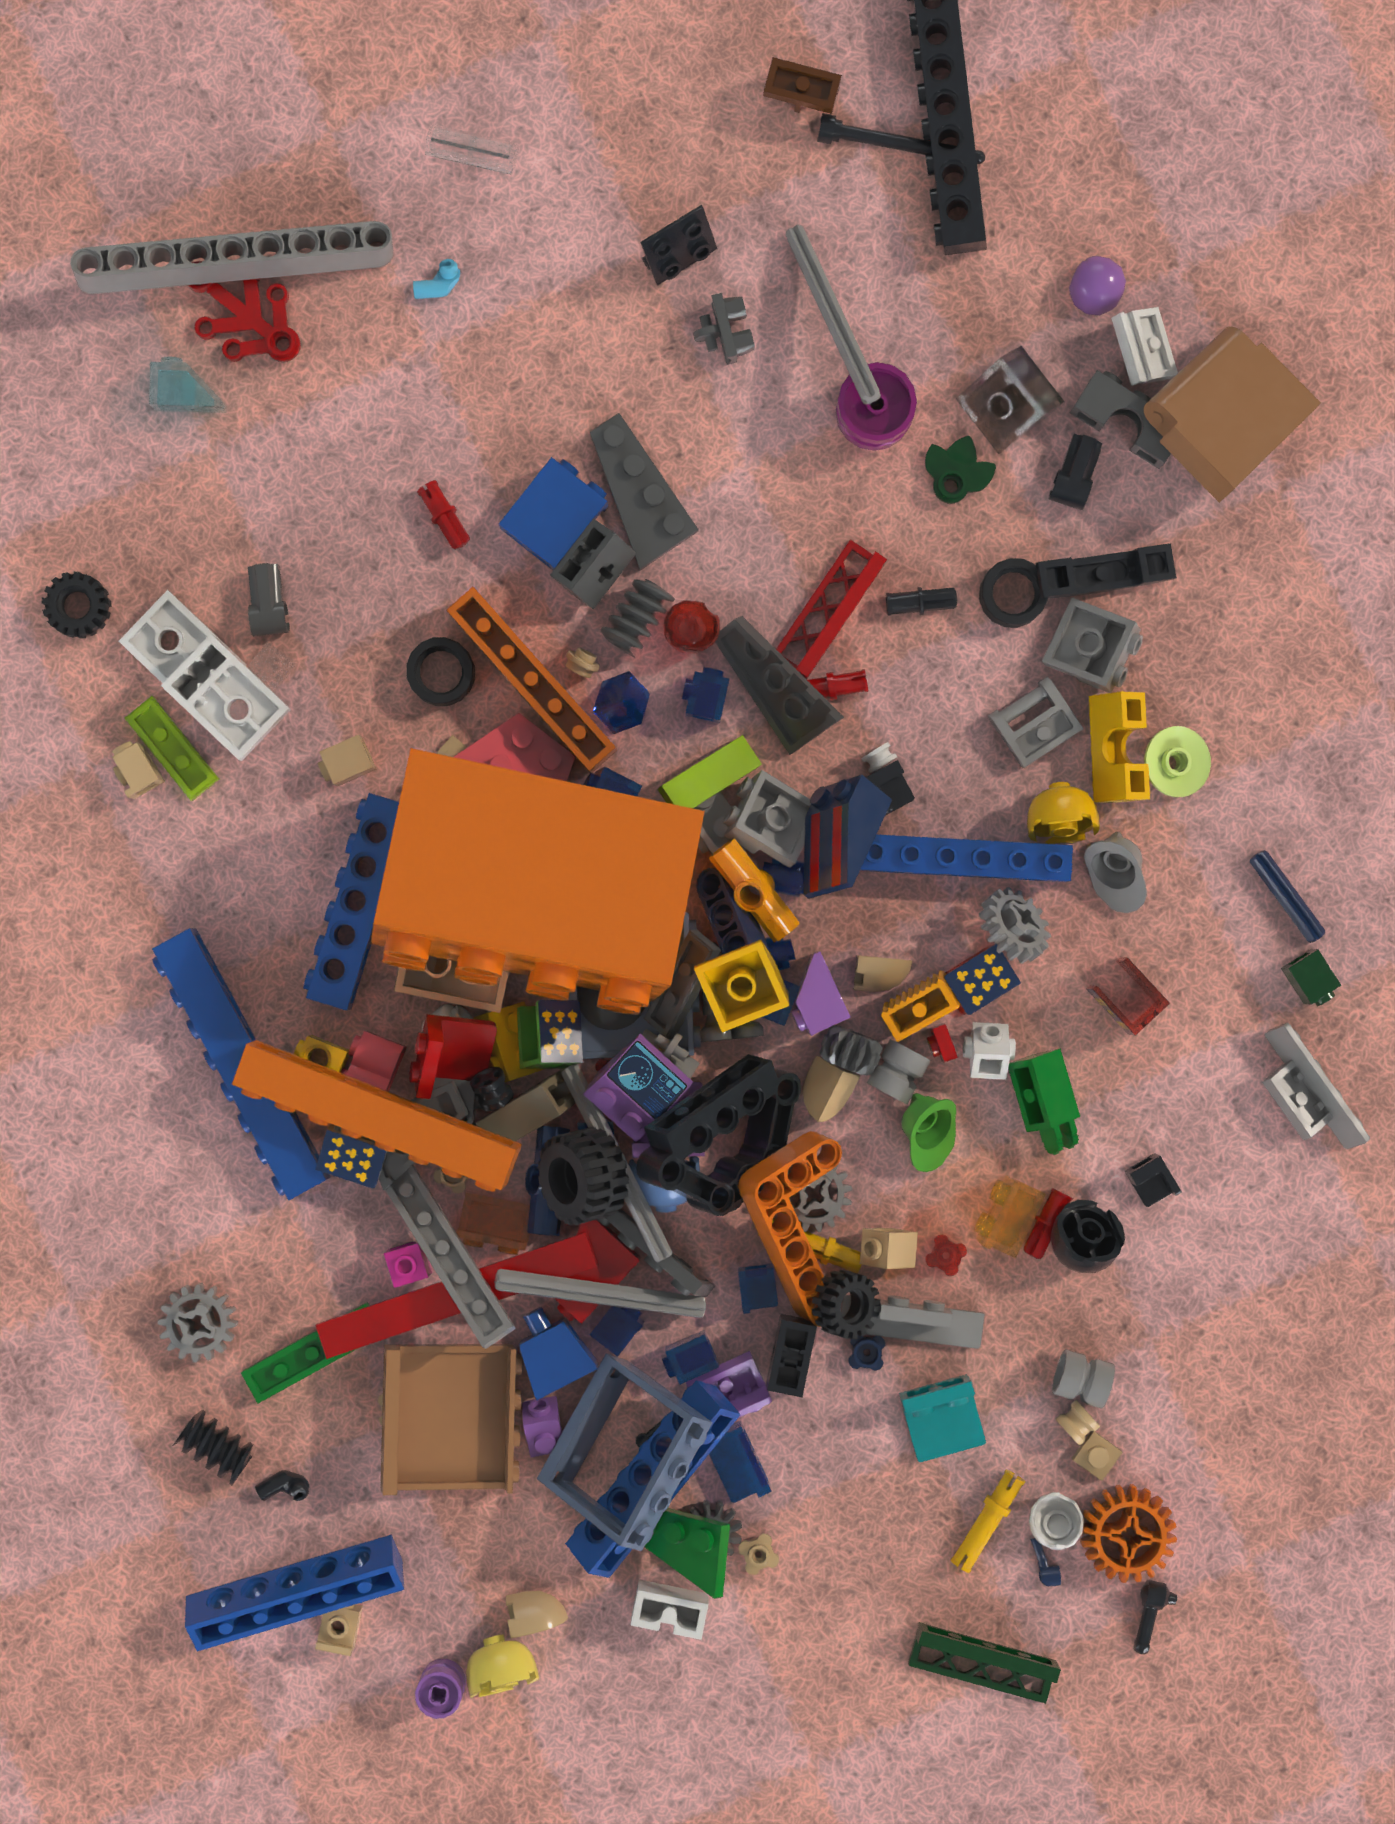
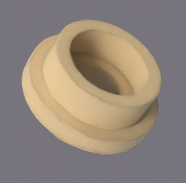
[565,648,600,678]

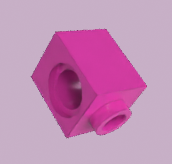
[384,1241,433,1288]

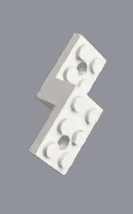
[119,590,291,761]

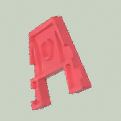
[454,713,575,781]

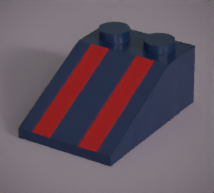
[803,775,892,899]

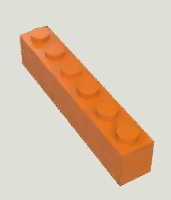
[446,587,617,774]

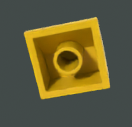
[694,939,789,1033]

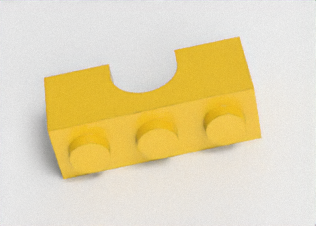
[1089,691,1150,803]

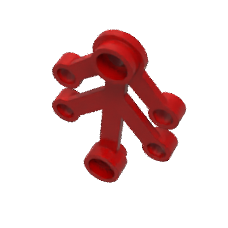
[188,261,301,362]

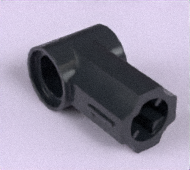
[1048,434,1103,510]

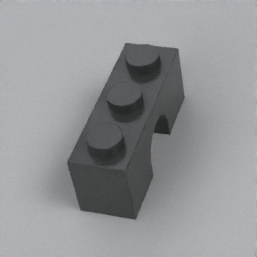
[1070,370,1171,469]

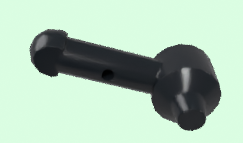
[1134,1579,1177,1654]

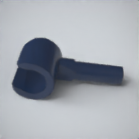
[1030,1538,1061,1587]

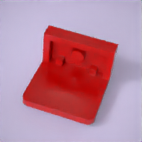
[409,1014,497,1099]

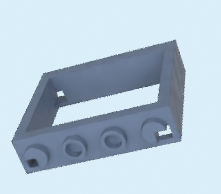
[537,1353,713,1551]

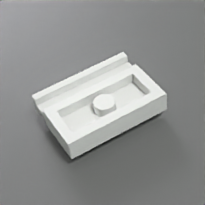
[1111,307,1178,386]

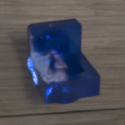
[590,1306,644,1357]

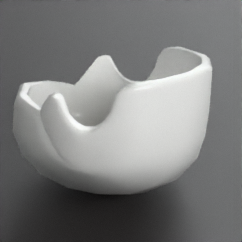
[1029,1492,1084,1550]

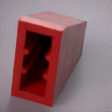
[555,1220,641,1324]

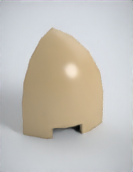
[853,955,912,992]
[803,1056,860,1122]
[506,1591,568,1639]

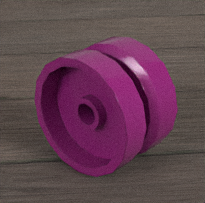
[835,362,917,451]

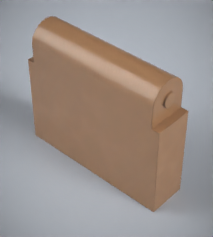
[1144,327,1321,503]

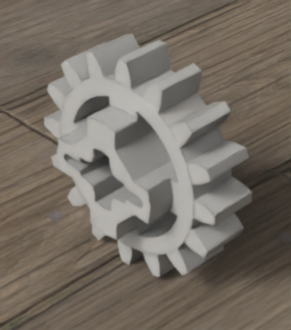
[979,887,1051,964]
[787,1165,852,1232]
[158,1283,238,1363]

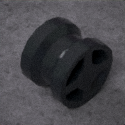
[470,1067,514,1111]

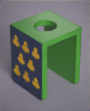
[517,1000,583,1069]

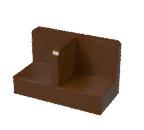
[763,57,842,114]

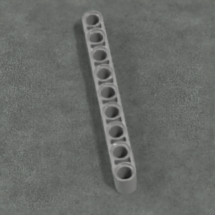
[70,221,393,294]

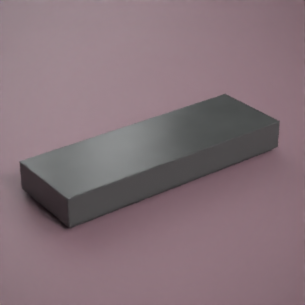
[644,930,721,1039]

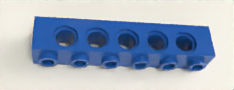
[303,793,399,1011]
[860,834,1073,882]
[565,1380,741,1578]
[185,1534,404,1652]

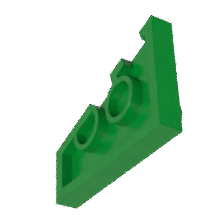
[644,1508,730,1599]

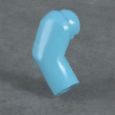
[413,259,460,299]

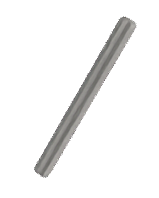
[786,225,881,404]
[562,1064,672,1262]
[494,1269,706,1318]

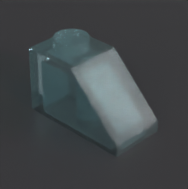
[149,357,227,413]

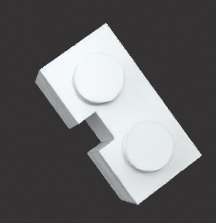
[631,1579,709,1640]

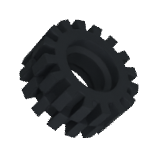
[42,571,112,639]
[812,1270,880,1339]

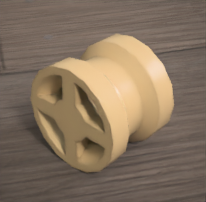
[1055,1400,1101,1446]

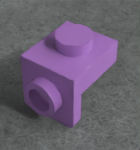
[522,1396,563,1457]

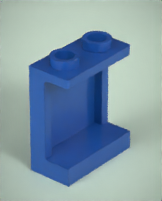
[499,457,609,570]

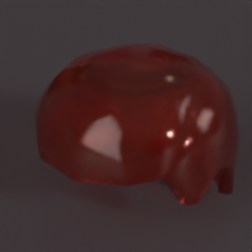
[663,600,720,654]

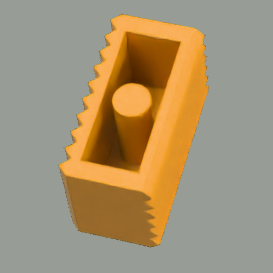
[881,970,960,1042]

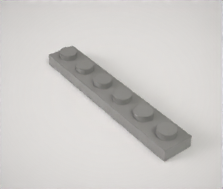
[385,1165,516,1349]

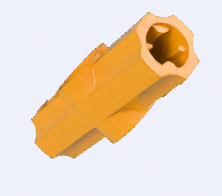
[709,838,800,942]

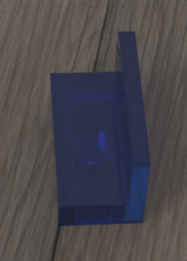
[709,1421,772,1503]

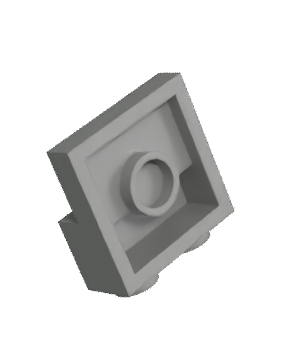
[1042,598,1143,693]
[723,770,811,868]

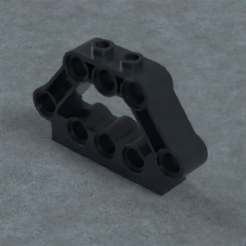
[636,1054,801,1216]

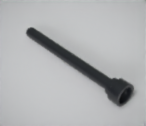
[817,113,985,164]

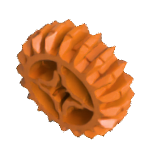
[1080,1484,1177,1583]

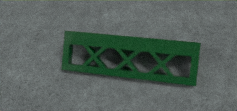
[908,1622,1061,1704]

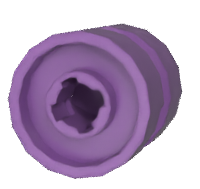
[415,1659,466,1719]

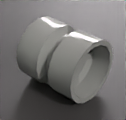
[867,1039,931,1105]
[1052,1349,1115,1409]

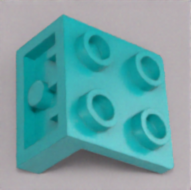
[899,1374,986,1462]

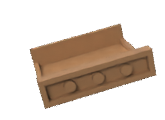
[380,1344,522,1496]

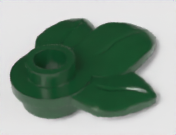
[925,436,996,504]

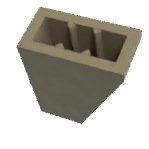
[476,1067,576,1141]

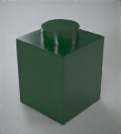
[1281,949,1341,1006]

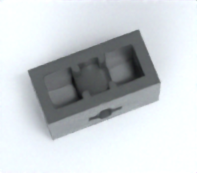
[550,518,636,609]

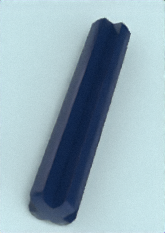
[1250,850,1326,943]

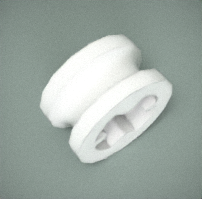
[861,742,897,774]

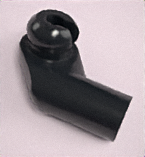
[255,1470,309,1501]

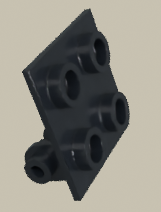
[640,205,717,285]

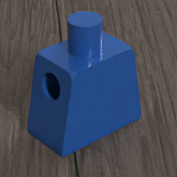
[519,1307,599,1400]

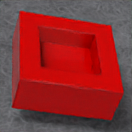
[926,1023,958,1063]

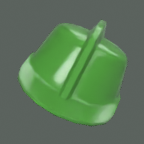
[901,1093,956,1172]

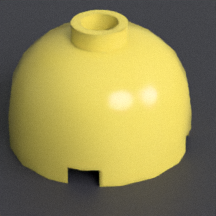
[466,1635,539,1698]

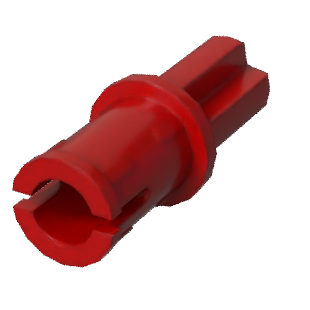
[417,480,470,550]
[1023,1188,1073,1259]

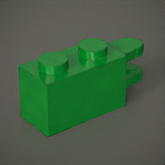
[1008,1048,1080,1155]

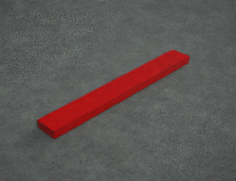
[315,1231,598,1359]

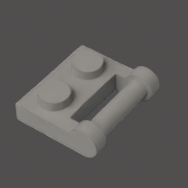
[988,677,1083,769]

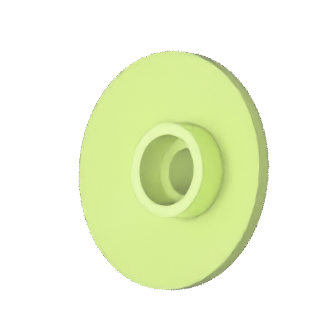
[1144,726,1211,797]

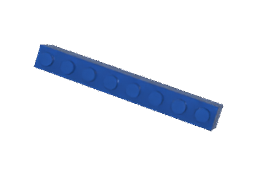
[152,928,331,1201]

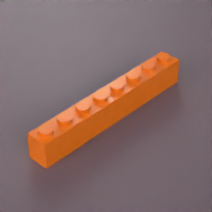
[232,1040,522,1192]

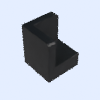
[866,760,915,816]
[1124,1153,1182,1207]

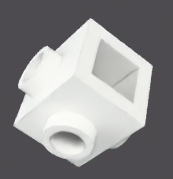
[963,1022,1016,1080]

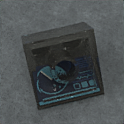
[956,346,1065,454]

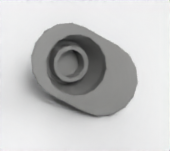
[1084,832,1147,913]

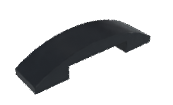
[1036,543,1177,598]

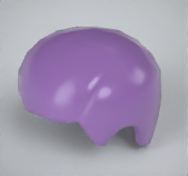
[1069,256,1126,316]

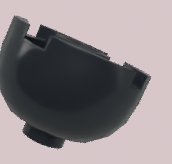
[1050,1200,1125,1273]

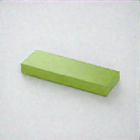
[125,696,220,801]
[658,735,762,809]

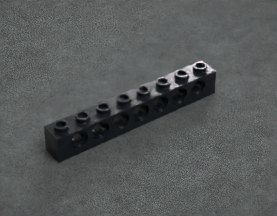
[907,0,987,255]

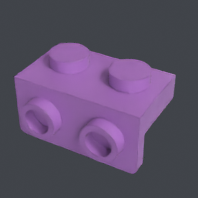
[685,1351,772,1417]

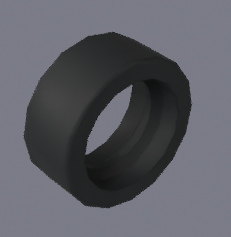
[979,558,1048,628]
[406,637,475,706]

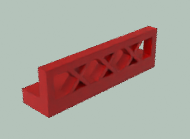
[776,539,887,680]

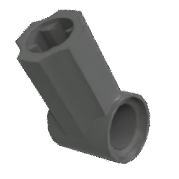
[248,563,290,637]

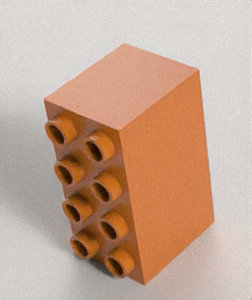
[371,748,705,1015]

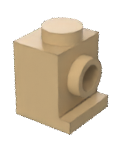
[112,741,165,799]
[315,1604,363,1656]

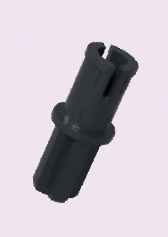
[886,587,957,616]

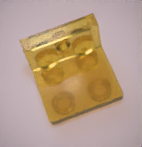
[974,1175,1046,1258]

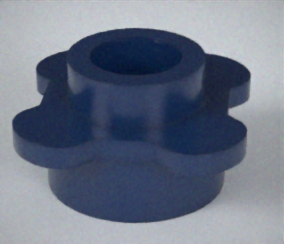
[848,1335,885,1371]

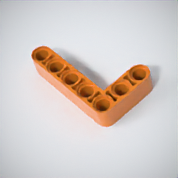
[738,1131,842,1327]

